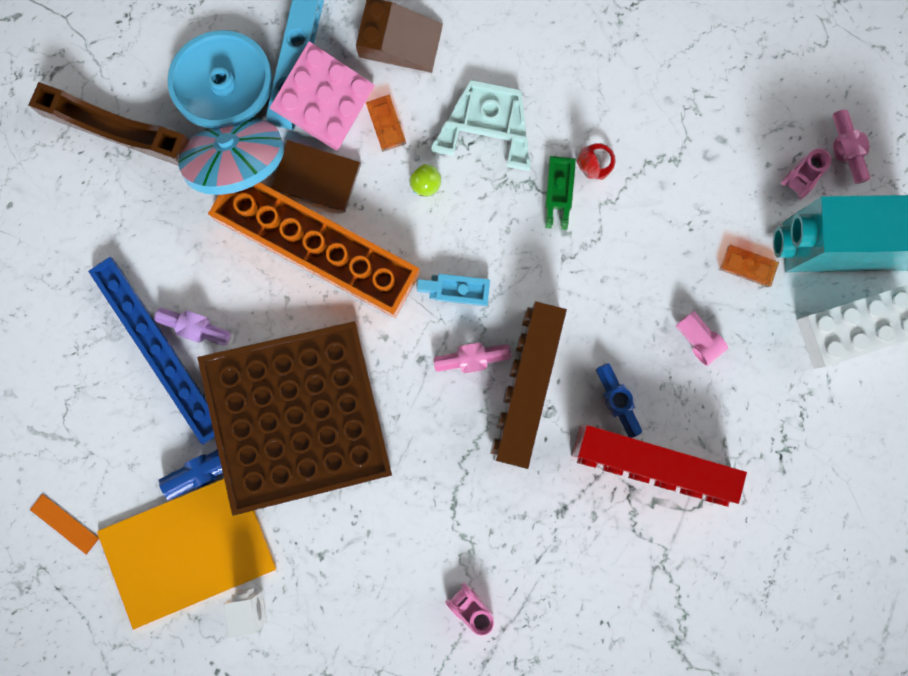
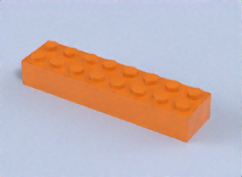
[208,182,421,319]

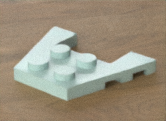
[431,80,531,171]

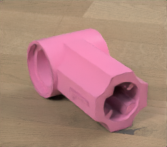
[675,311,728,366]

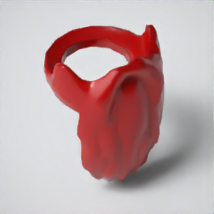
[576,143,616,180]

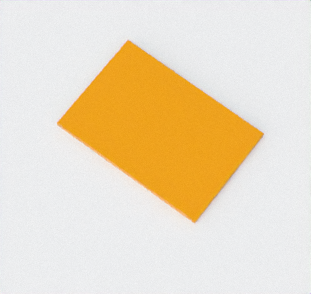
[96,479,277,630]

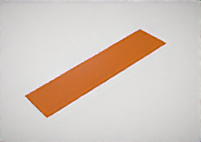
[30,494,99,555]

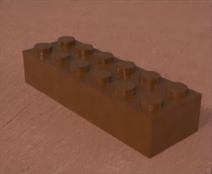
[490,301,567,469]

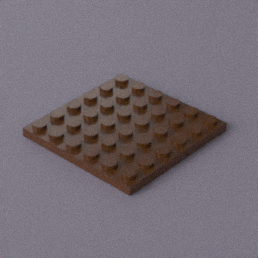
[197,321,392,516]

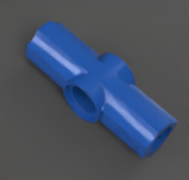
[158,449,223,500]

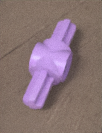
[154,308,231,346]

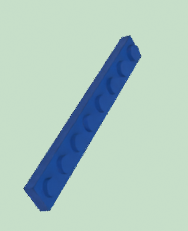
[88,257,215,445]

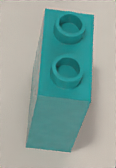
[773,195,908,272]

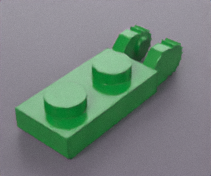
[545,156,576,230]

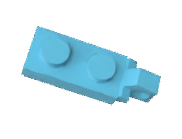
[417,274,490,307]

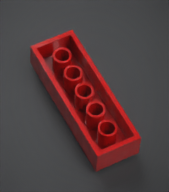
[571,425,747,507]

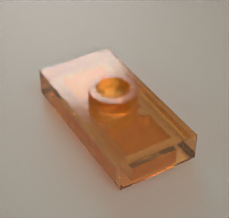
[365,94,406,152]
[720,244,779,287]

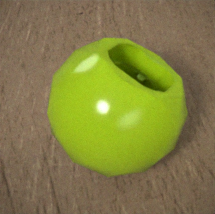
[409,164,442,197]

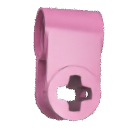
[781,148,831,200]
[445,583,494,636]

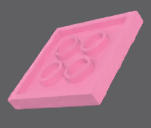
[270,41,375,151]

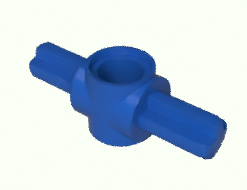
[596,363,642,438]

